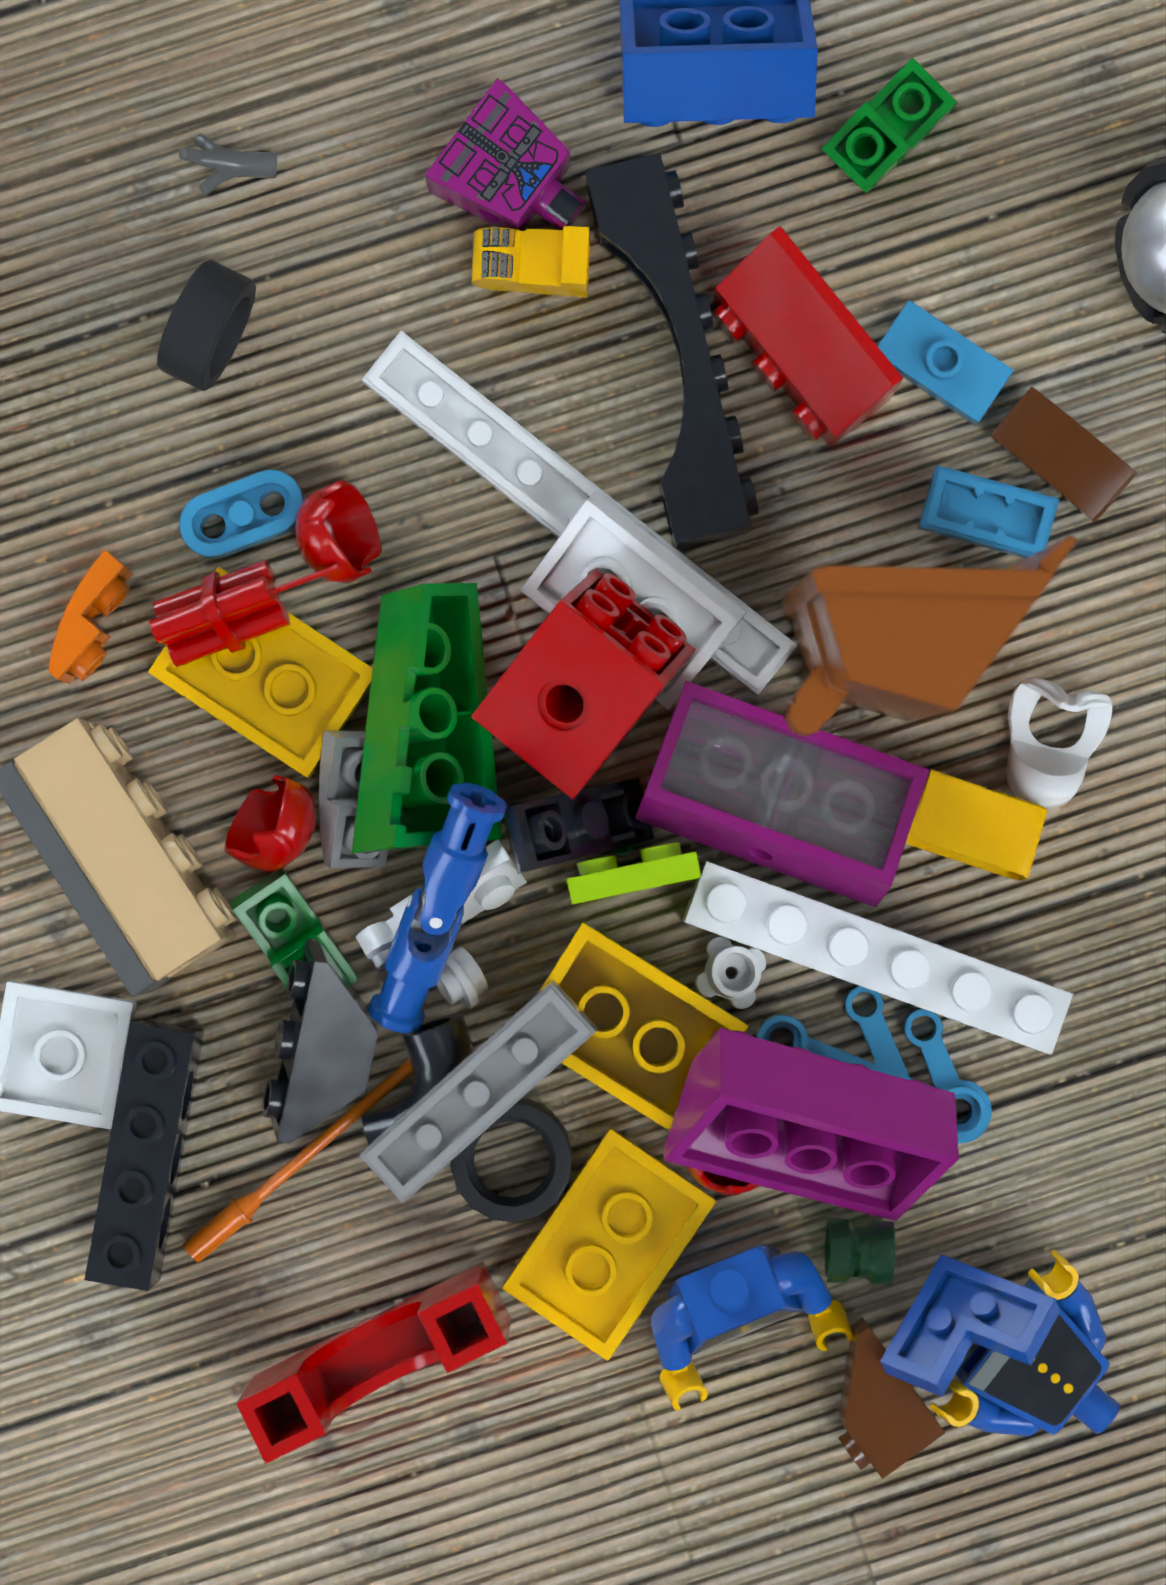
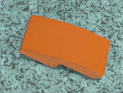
[48,550,134,684]

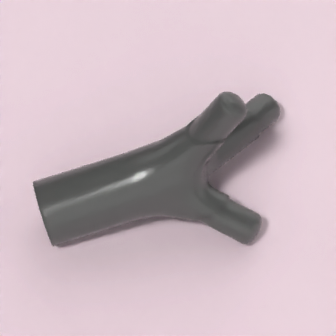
[179,134,277,195]

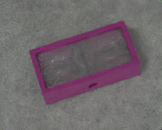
[635,681,930,908]

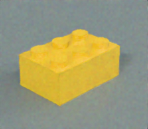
[538,921,749,1131]

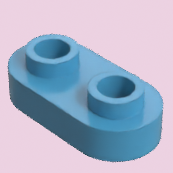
[179,470,305,559]

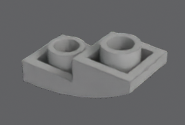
[319,731,388,868]

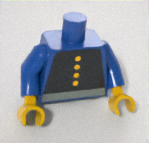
[651,1245,853,1411]
[930,1249,1120,1437]

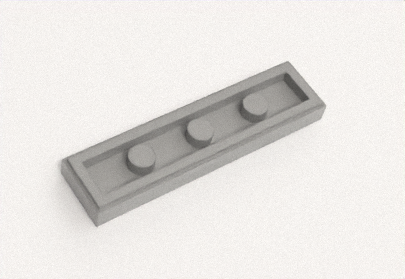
[359,979,597,1203]

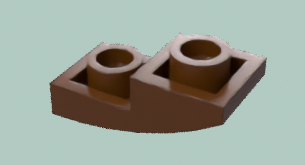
[990,386,1137,523]

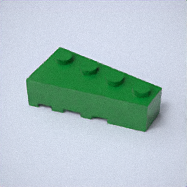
[352,583,502,853]

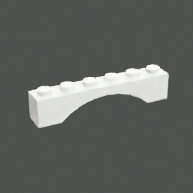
[682,861,1073,1055]

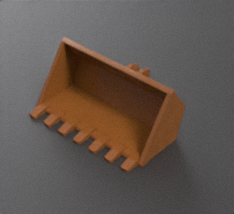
[780,534,1078,737]

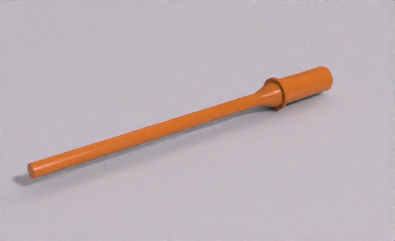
[183,1058,413,1263]

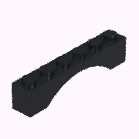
[586,153,759,550]

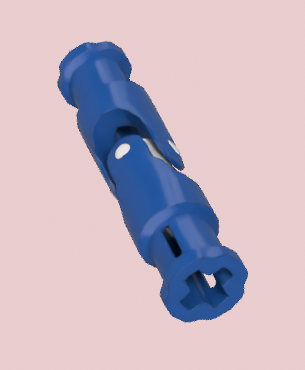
[367,783,507,1034]

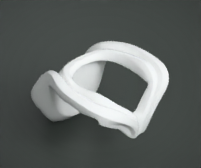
[1006,677,1112,809]

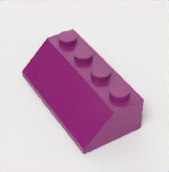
[664,1028,959,1221]

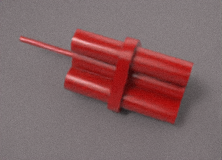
[149,559,339,667]

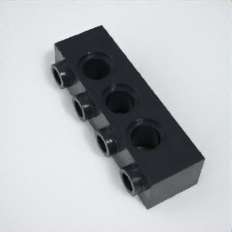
[84,1019,205,1291]

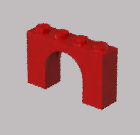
[236,1262,512,1464]

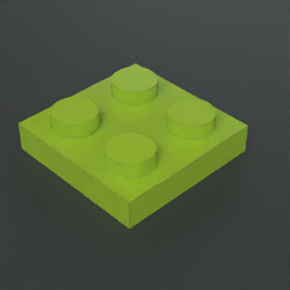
[567,842,701,904]

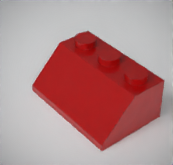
[712,226,903,448]

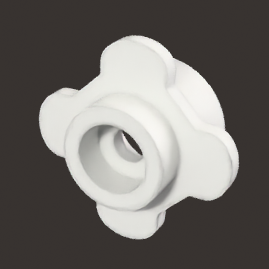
[695,937,766,1009]

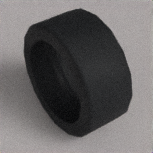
[157,260,256,391]
[450,1098,572,1223]

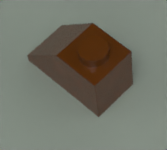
[838,1317,945,1479]

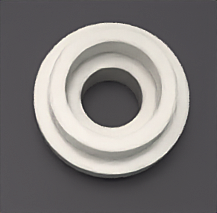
[436,946,488,1009]

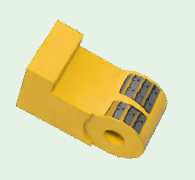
[471,226,590,298]

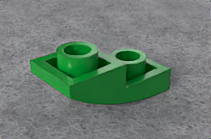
[821,57,958,194]
[230,868,359,988]

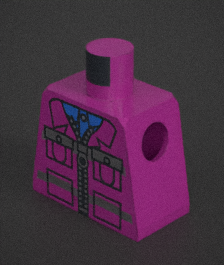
[425,78,586,231]

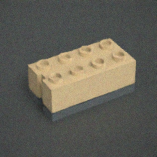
[0,718,237,997]

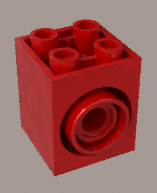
[471,569,696,799]

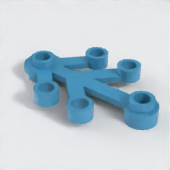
[756,985,992,1143]

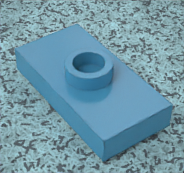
[878,300,1014,426]
[918,465,1060,559]

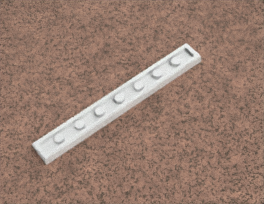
[362,331,798,696]

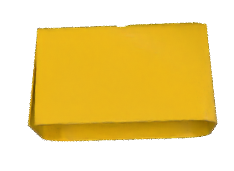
[906,769,1047,881]

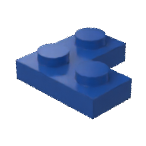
[880,1254,1060,1397]

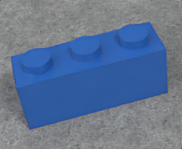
[620,0,818,127]

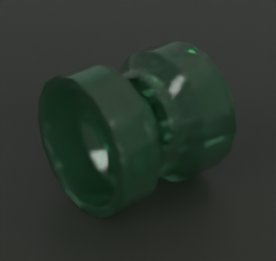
[824,1218,895,1286]

